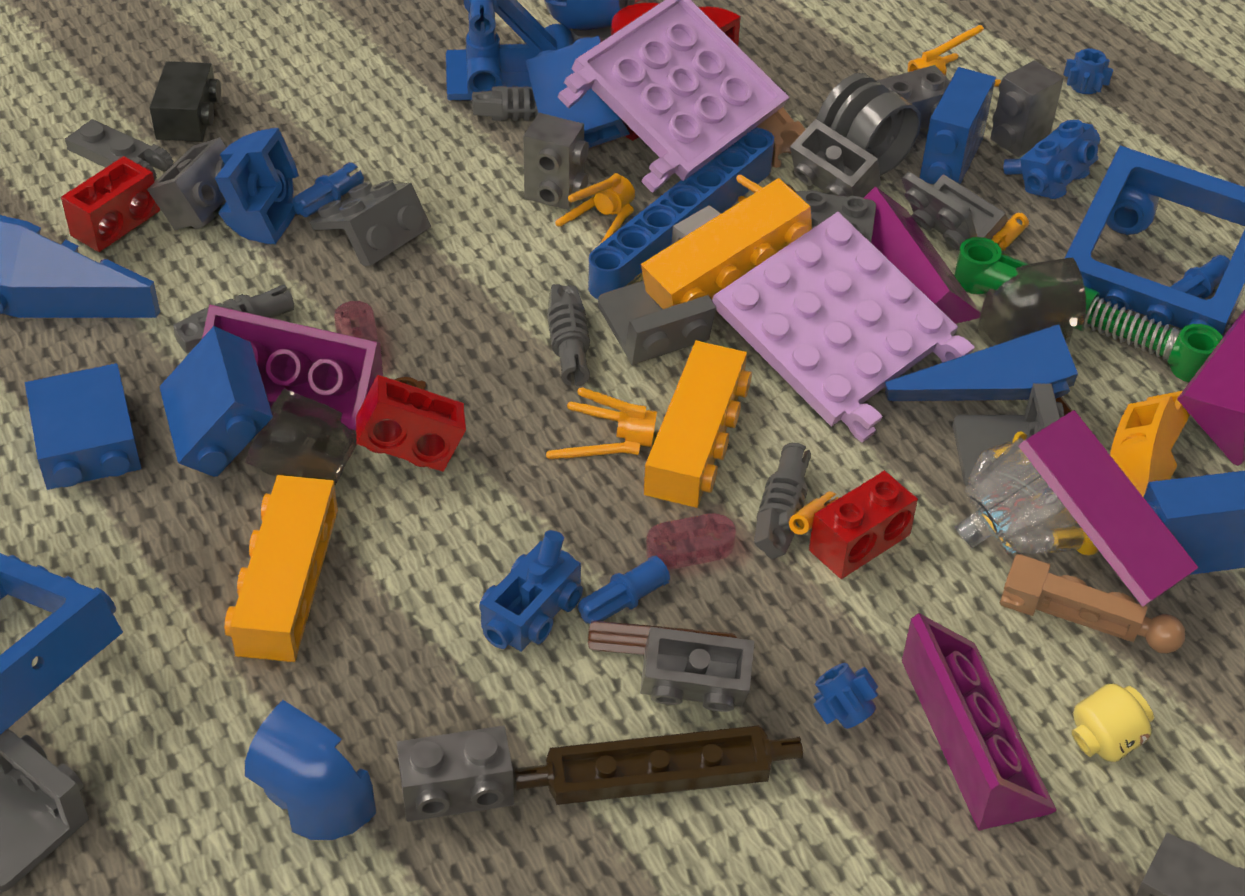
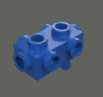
[1003,120,1101,199]
[479,530,583,652]

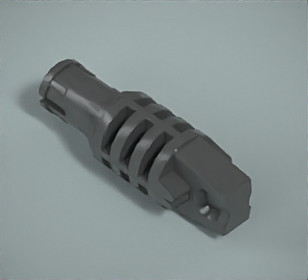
[472,86,538,121]
[547,284,590,386]
[174,285,294,353]
[754,442,811,559]

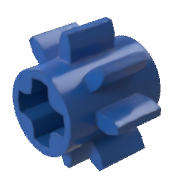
[1064,49,1113,94]
[813,663,878,728]

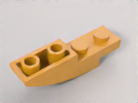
[1110,391,1190,497]

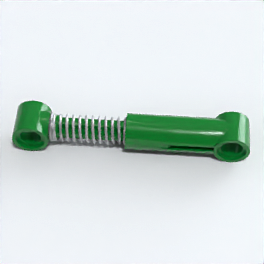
[954,237,1223,383]

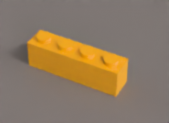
[641,178,812,309]
[644,340,752,508]
[224,475,338,662]

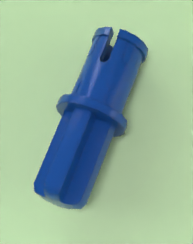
[292,163,364,217]
[1170,255,1230,299]
[578,556,670,624]

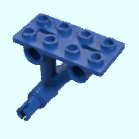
[446,0,574,100]

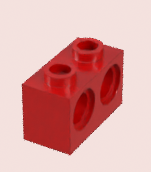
[61,156,160,252]
[356,374,466,472]
[809,470,918,579]

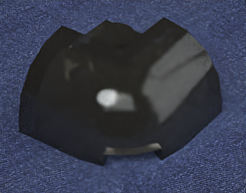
[977,257,1086,348]
[245,389,357,485]

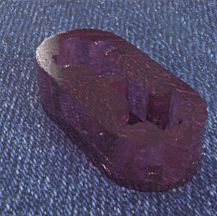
[334,301,378,342]
[646,513,736,569]

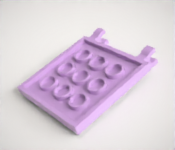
[558,0,789,193]
[712,212,975,442]

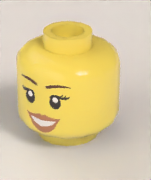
[1072,684,1154,762]

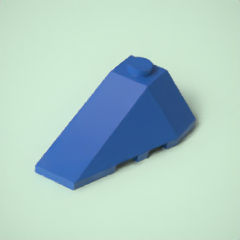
[0,215,160,318]
[885,324,1078,401]

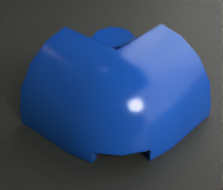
[544,0,620,30]
[215,128,299,244]
[245,700,376,840]

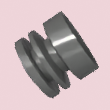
[817,73,921,176]

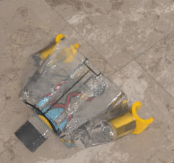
[954,431,1099,555]

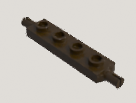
[514,725,803,805]

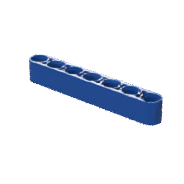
[588,128,774,299]

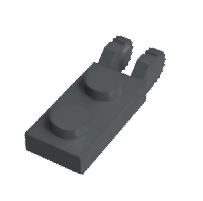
[65,119,174,181]

